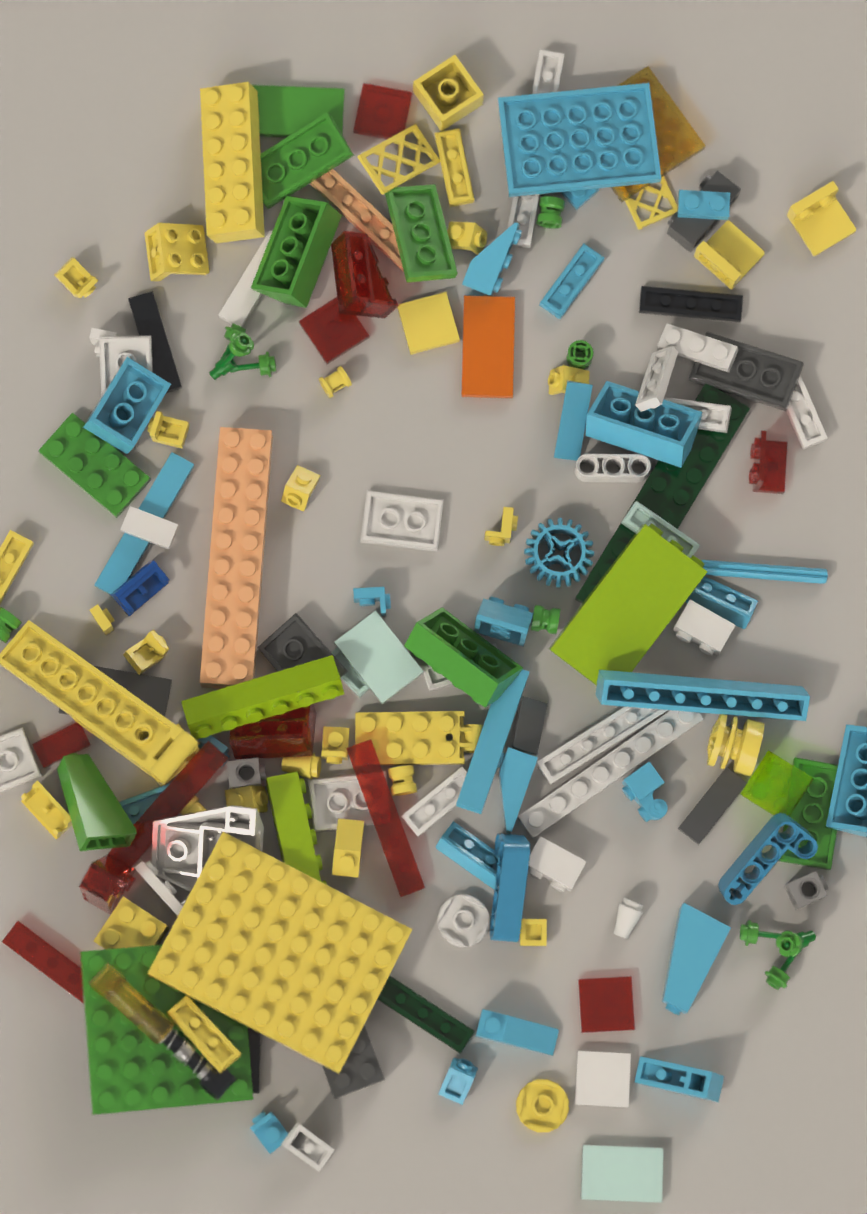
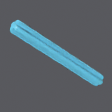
[701,560,828,584]

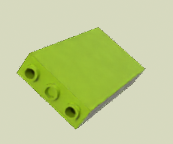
[548,523,707,686]

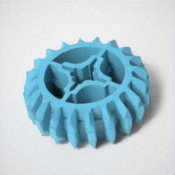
[524,518,594,588]

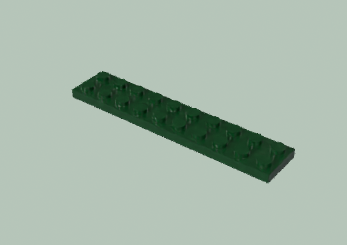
[575,384,750,603]

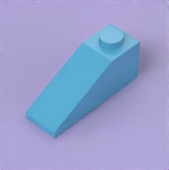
[498,747,538,834]
[475,1009,559,1056]
[634,1056,724,1103]

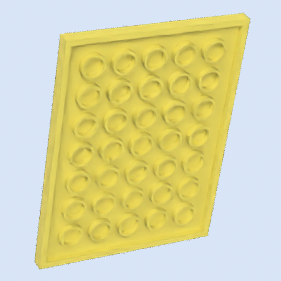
[147,832,413,1074]

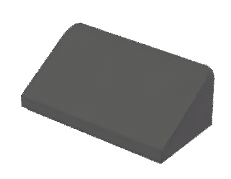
[512,697,548,755]

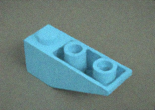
[462,222,522,296]

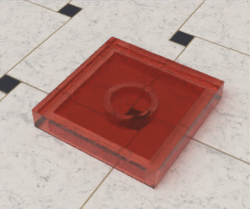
[353,83,413,139]
[299,294,369,365]
[578,976,635,1033]

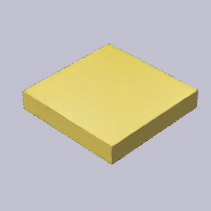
[397,292,460,355]

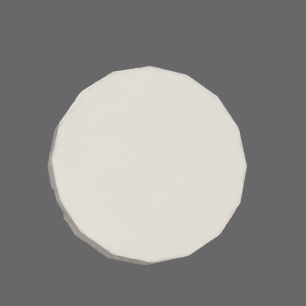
[437,894,490,947]

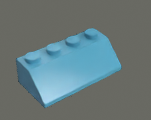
[585,381,702,467]
[826,724,867,837]

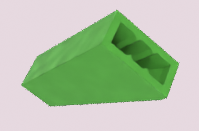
[57,753,137,851]

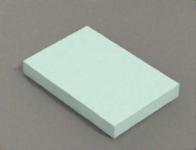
[334,610,424,704]
[581,1145,663,1203]

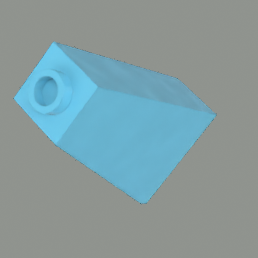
[662,903,731,1016]

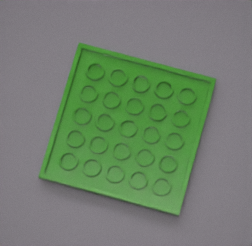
[80,945,253,1115]

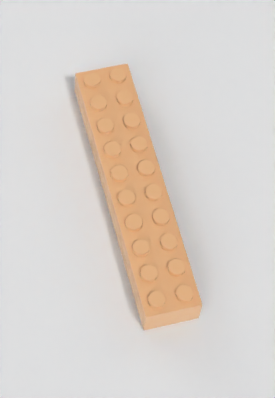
[200,427,273,689]

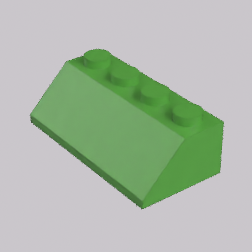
[251,196,342,308]
[404,607,523,708]

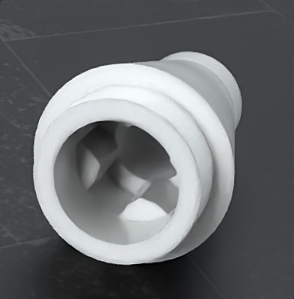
[613,898,644,939]

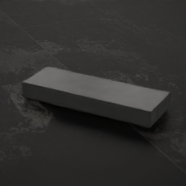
[678,767,747,845]

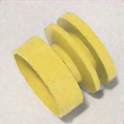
[707,714,765,776]

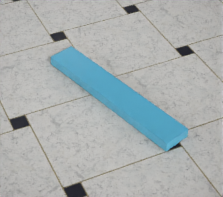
[95,452,195,595]
[456,669,529,814]

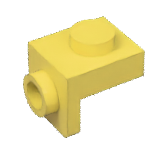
[447,221,487,255]
[54,257,98,298]
[548,365,590,395]
[148,411,190,449]
[281,465,320,511]
[484,507,518,546]
[123,630,169,675]
[225,785,268,813]

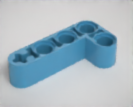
[718,813,818,905]
[490,833,530,942]

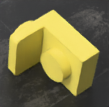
[321,726,350,764]

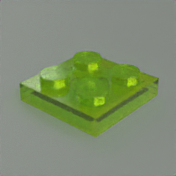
[740,750,814,816]

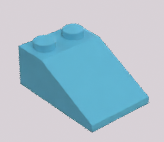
[83,357,171,454]
[474,597,533,647]

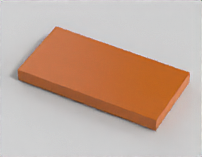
[461,295,515,398]

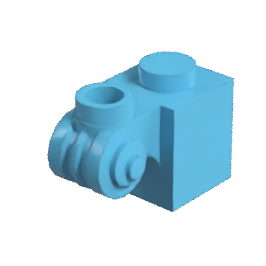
[622,762,668,822]

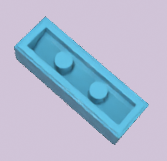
[554,380,593,461]
[685,576,758,629]
[435,821,498,889]

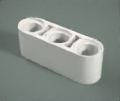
[574,454,651,483]

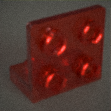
[749,430,787,494]

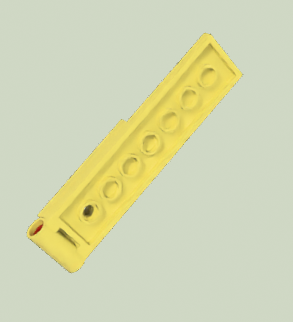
[0,620,199,785]

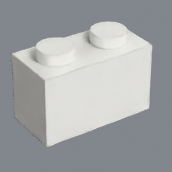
[673,600,735,656]
[528,836,587,893]

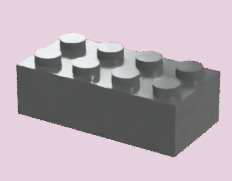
[322,1026,385,1099]

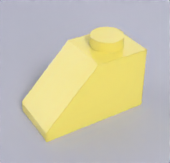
[332,818,364,878]

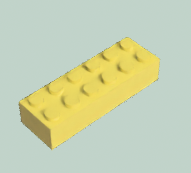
[200,82,265,244]

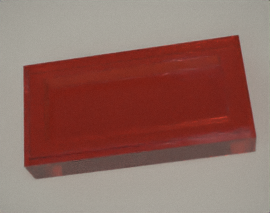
[32,722,91,769]

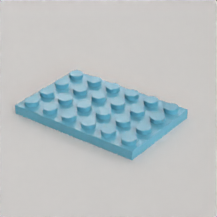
[498,83,661,197]

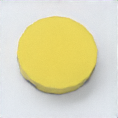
[516,1079,569,1132]

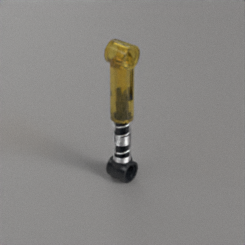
[88,962,236,1100]

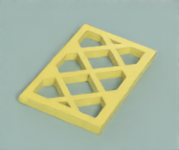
[357,124,440,195]
[618,169,678,230]

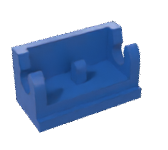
[110,560,169,616]

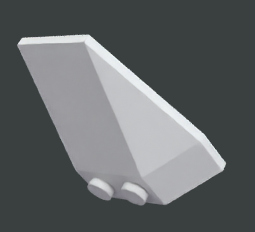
[151,805,264,892]

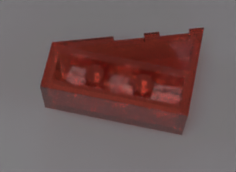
[331,231,399,319]
[229,704,316,759]
[79,854,136,915]

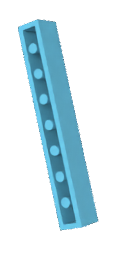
[595,670,810,721]

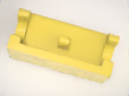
[21,780,72,840]

